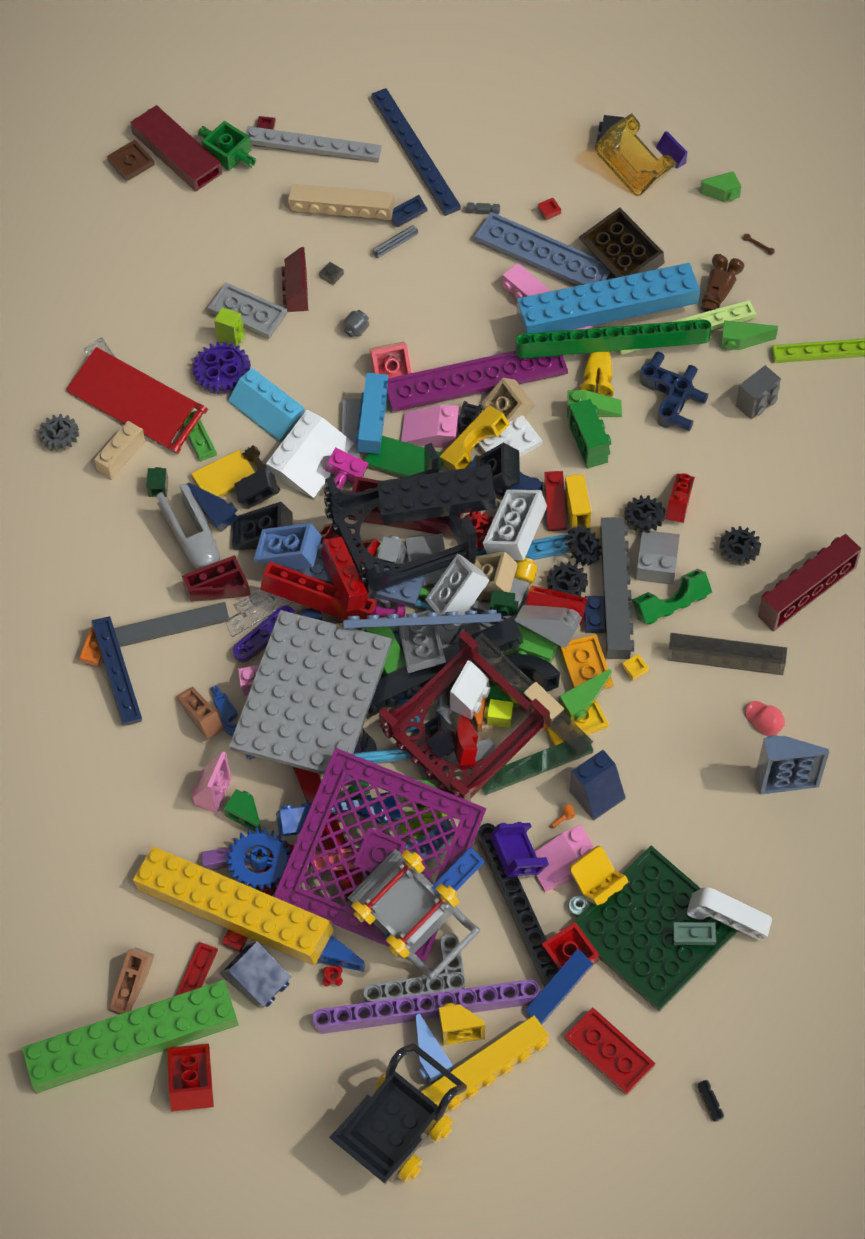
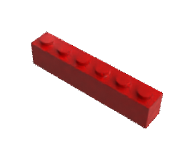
[260,562,377,620]

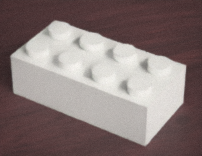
[483,490,547,560]

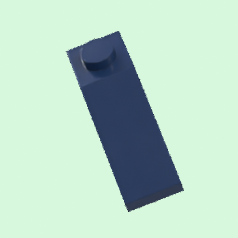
[186,482,239,532]

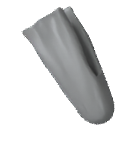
[156,484,220,570]

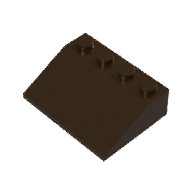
[579,207,665,278]

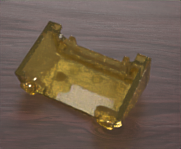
[595,113,677,196]

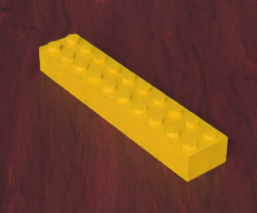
[133,846,334,966]

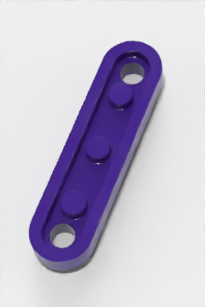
[233,606,295,662]

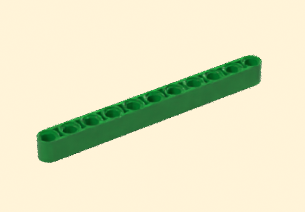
[515,319,711,358]

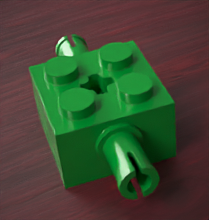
[198,121,256,171]

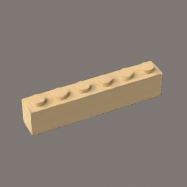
[288,184,395,220]

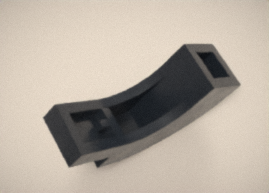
[489,654,560,692]

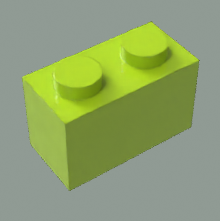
[214,307,245,348]

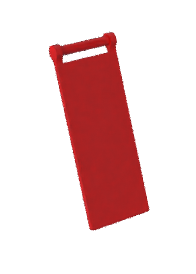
[66,347,208,454]

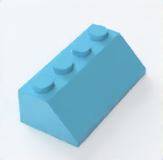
[228,368,305,443]

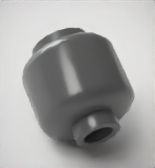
[343,310,369,337]

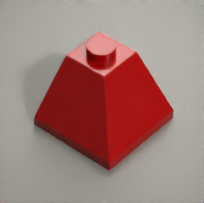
[541,922,600,970]

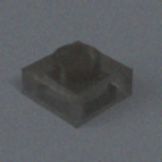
[319,262,344,285]

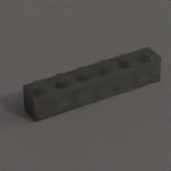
[667,633,787,675]

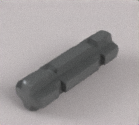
[466,202,500,214]

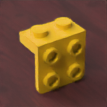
[569,845,629,906]

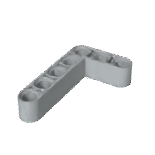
[364,933,465,1003]

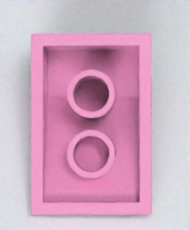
[401,405,459,448]
[191,752,232,813]
[535,824,594,892]

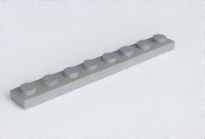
[246,126,381,163]

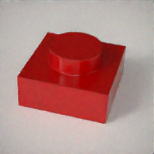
[538,198,561,220]

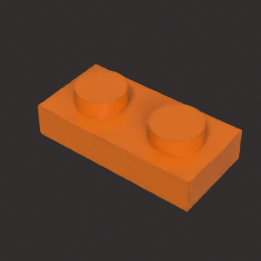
[79,626,101,667]

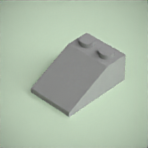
[636,530,680,585]
[514,605,582,649]

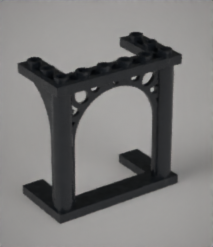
[323,443,477,599]

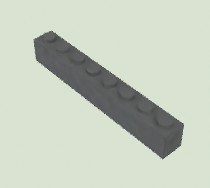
[600,517,634,659]

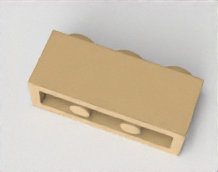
[94,421,145,480]

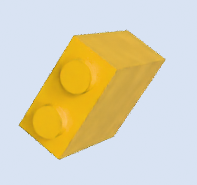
[565,474,591,529]

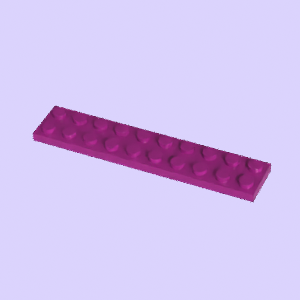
[387,351,568,412]

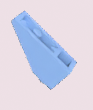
[416,1014,453,1085]

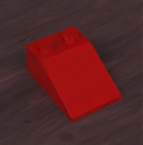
[167,1044,214,1112]

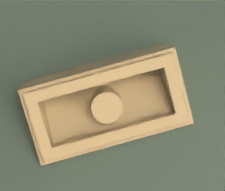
[522,682,564,723]

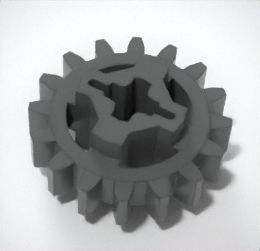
[39,414,79,452]

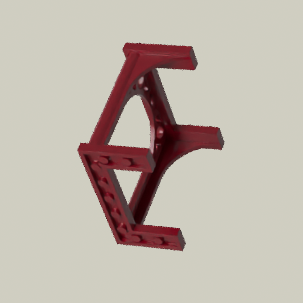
[378,630,550,802]

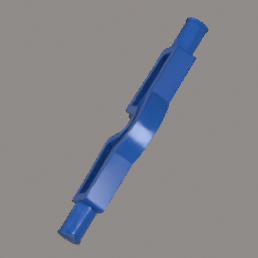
[210,685,255,760]

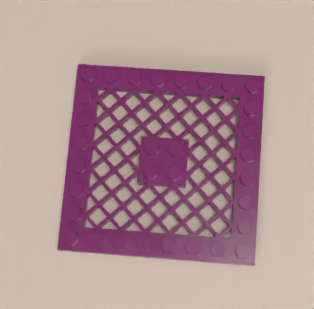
[274,748,487,962]

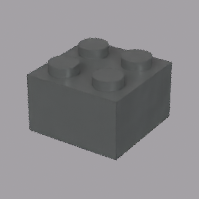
[736,365,781,419]

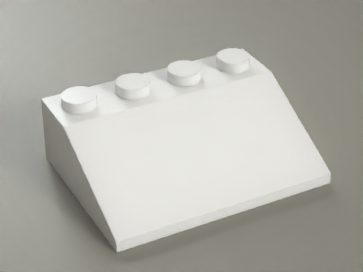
[266,410,354,499]

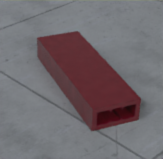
[130,105,222,192]

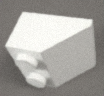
[450,661,491,719]

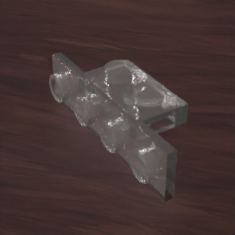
[225,588,293,637]

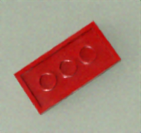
[564,1007,656,1095]

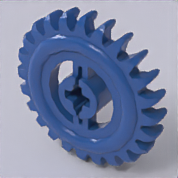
[225,827,291,891]

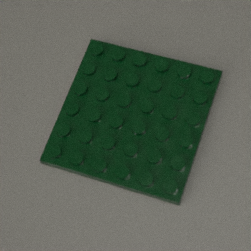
[569,845,739,1012]

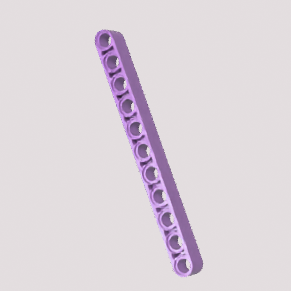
[312,980,539,1034]

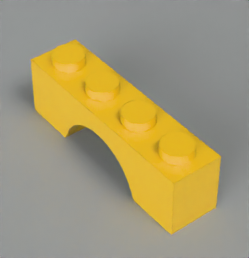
[439,405,510,470]

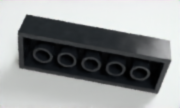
[377,465,497,525]

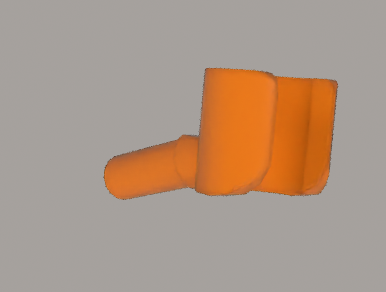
[551,804,575,828]

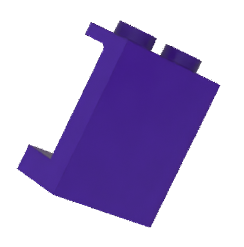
[489,822,549,877]

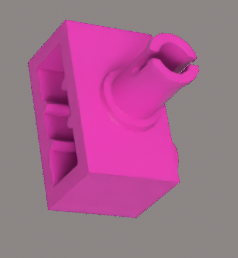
[325,447,369,490]

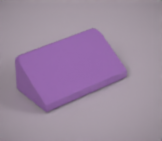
[202,847,232,870]

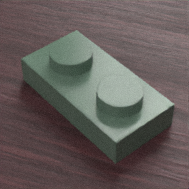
[673,922,716,945]

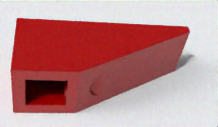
[666,473,695,523]

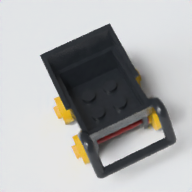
[329,1043,467,1184]

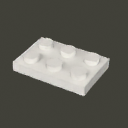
[477,415,543,457]

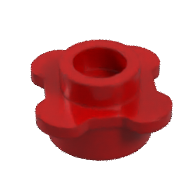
[322,966,343,987]

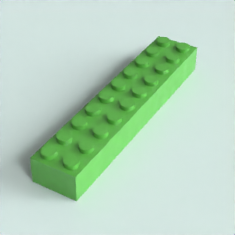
[22,980,239,1094]

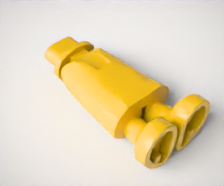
[579,351,614,397]

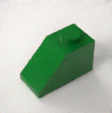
[224,789,262,833]

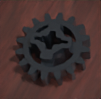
[624,495,665,533]
[565,525,602,566]
[719,526,761,566]
[547,561,588,596]

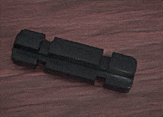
[698,1080,724,1122]

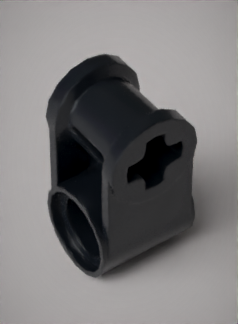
[458,401,483,435]

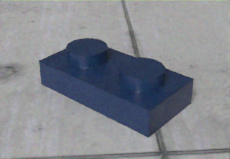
[392,195,428,227]
[585,596,605,633]

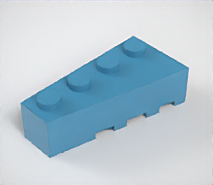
[355,373,388,454]

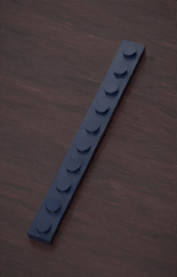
[371,88,461,216]

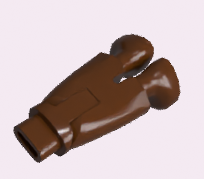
[701,254,745,312]

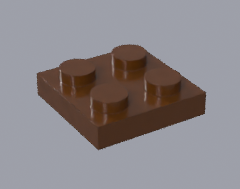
[107,140,155,181]

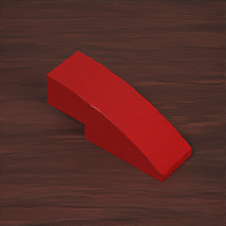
[454,715,479,766]

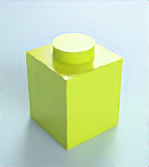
[484,699,513,728]

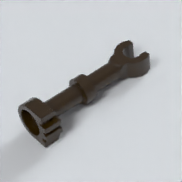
[242,445,280,491]

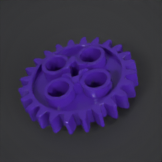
[192,341,251,394]

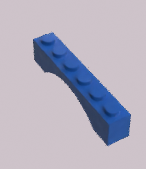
[276,792,401,837]

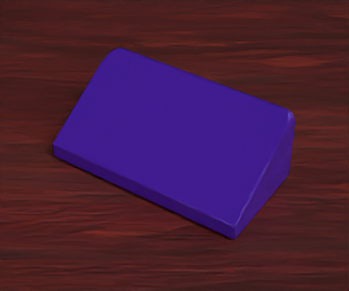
[656,131,688,169]

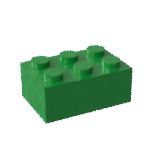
[568,399,611,469]

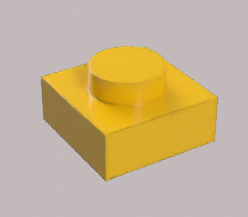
[622,654,649,680]

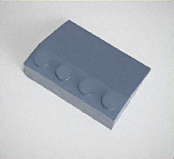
[755,735,829,795]

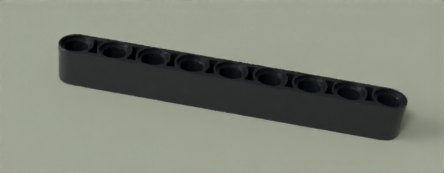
[479,823,559,987]

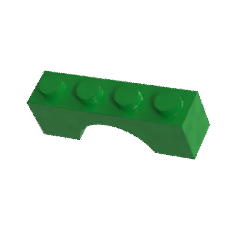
[632,569,713,624]

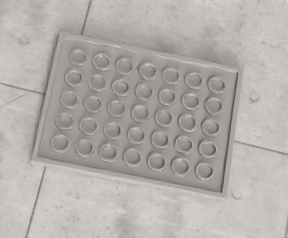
[229,610,392,775]

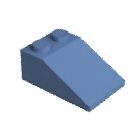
[254,523,322,569]

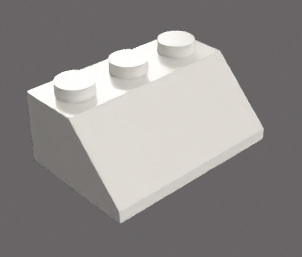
[425,553,489,626]

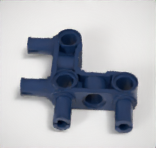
[640,352,709,431]

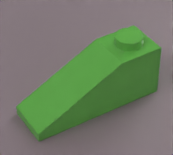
[721,320,778,350]
[567,390,622,418]
[558,669,612,722]

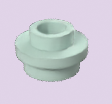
[569,896,590,916]

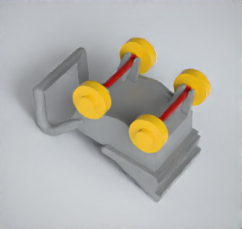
[348,849,480,980]

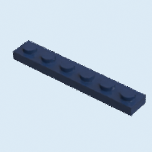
[91,616,142,726]

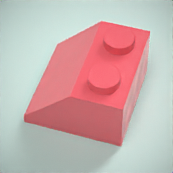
[369,341,412,378]

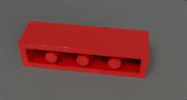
[321,537,368,612]

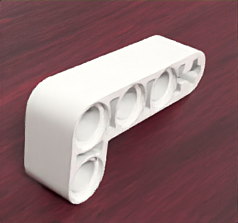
[687,887,772,940]

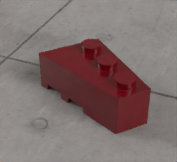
[182,555,251,602]

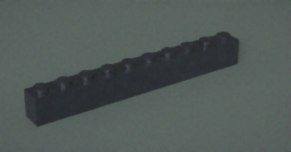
[366,616,523,717]

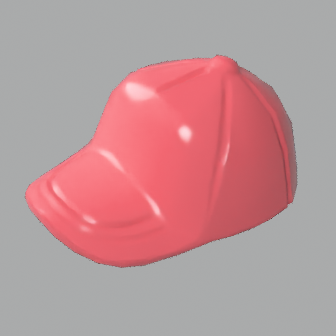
[745,701,785,736]

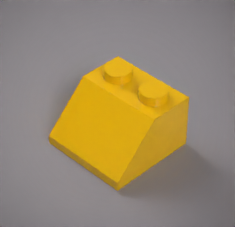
[439,1003,485,1046]

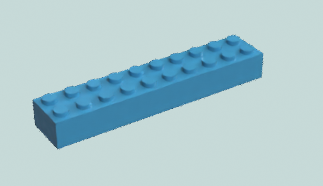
[517,263,700,334]

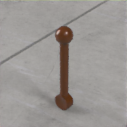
[743,234,775,255]

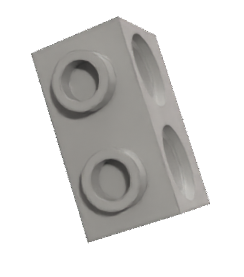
[377,535,407,564]

